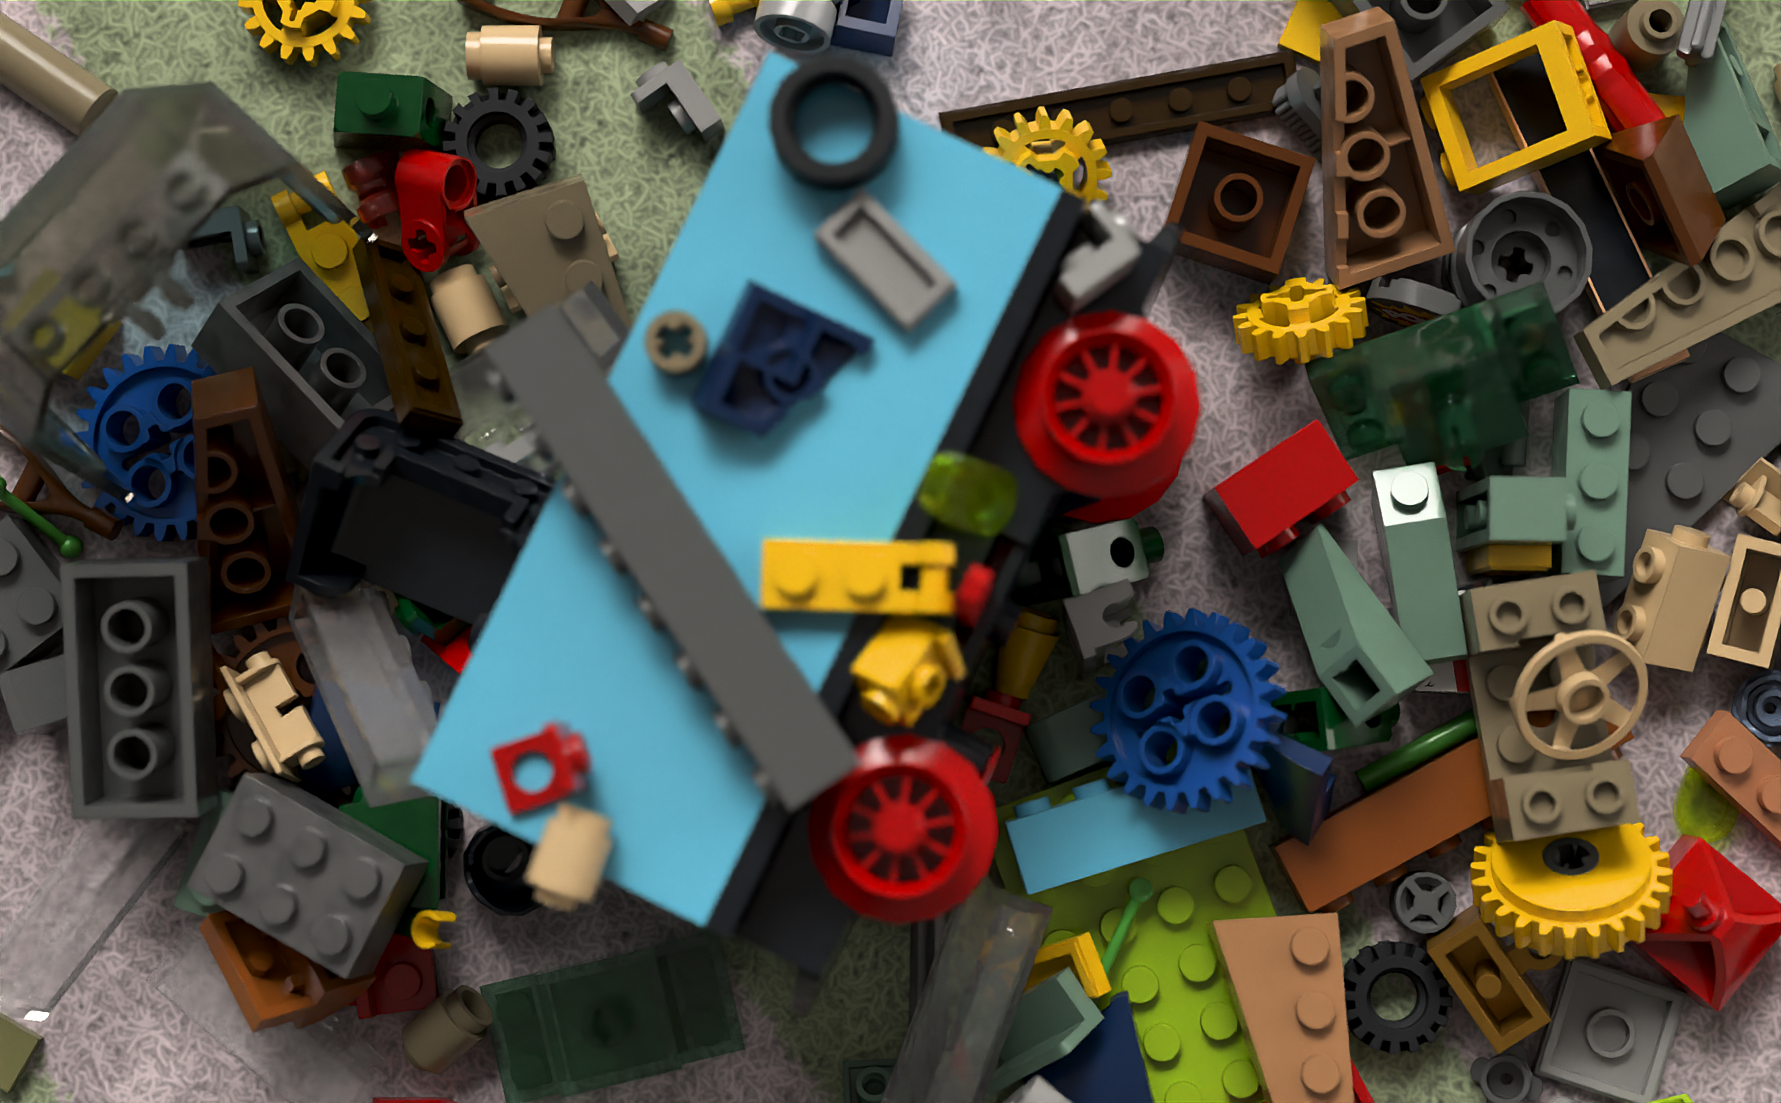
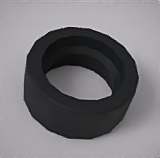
[768,55,899,192]

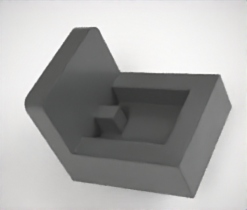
[166,201,266,275]

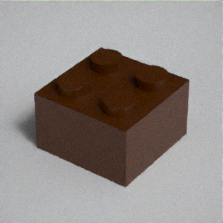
[1162,121,1316,285]

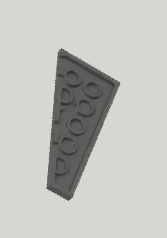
[1523,332,1781,609]

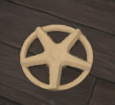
[1509,630,1648,760]

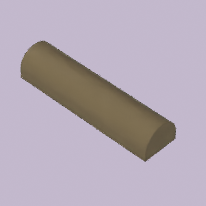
[0,11,118,141]

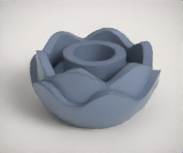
[1732,670,1781,747]

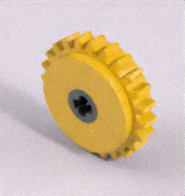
[1470,822,1673,960]

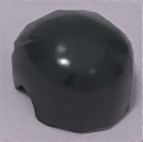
[463,822,546,916]

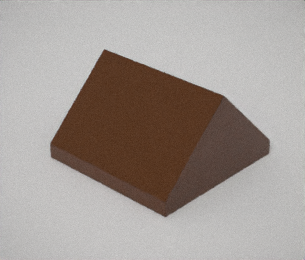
[1592,114,1726,267]

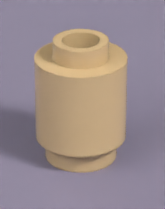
[465,25,555,86]
[429,264,509,359]
[526,802,614,911]

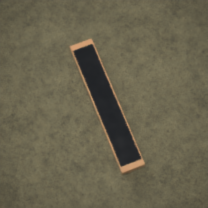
[1485,52,1690,384]

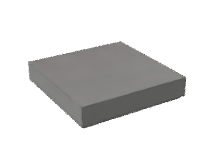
[1531,957,1687,1103]

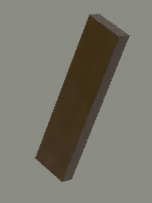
[352,235,464,438]

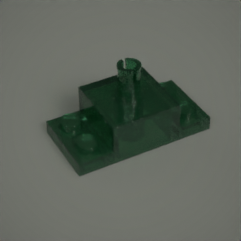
[1305,281,1580,471]
[479,930,746,1103]

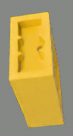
[1420,20,1613,195]

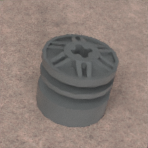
[1441,190,1593,337]

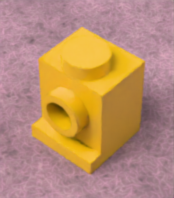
[851,613,966,727]

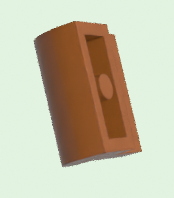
[199,910,377,1033]

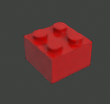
[1202,419,1359,558]

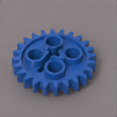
[72,344,218,541]
[1090,608,1287,815]

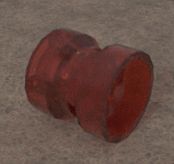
[342,151,401,230]

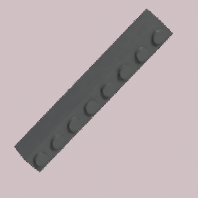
[483,302,863,811]

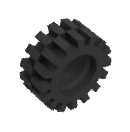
[442,87,556,202]
[1343,940,1453,1055]

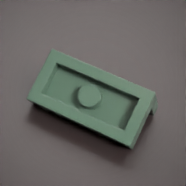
[977,967,1104,1095]

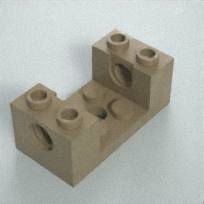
[1459,570,1641,843]

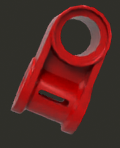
[395,148,480,272]

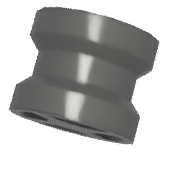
[1389,870,1457,933]

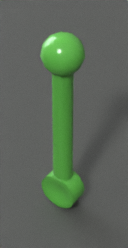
[0,476,83,559]
[1100,877,1153,997]

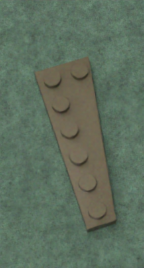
[1573,182,1781,390]

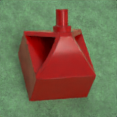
[1625,834,1781,1012]

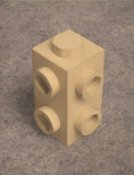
[1613,525,1731,672]

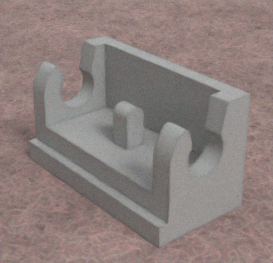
[1063,578,1138,680]

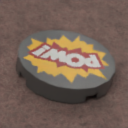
[1365,277,1487,345]

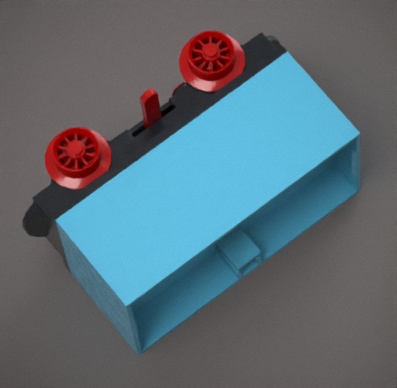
[410,51,1201,1017]

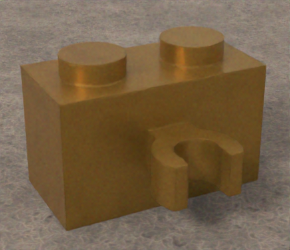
[1426,905,1562,1054]

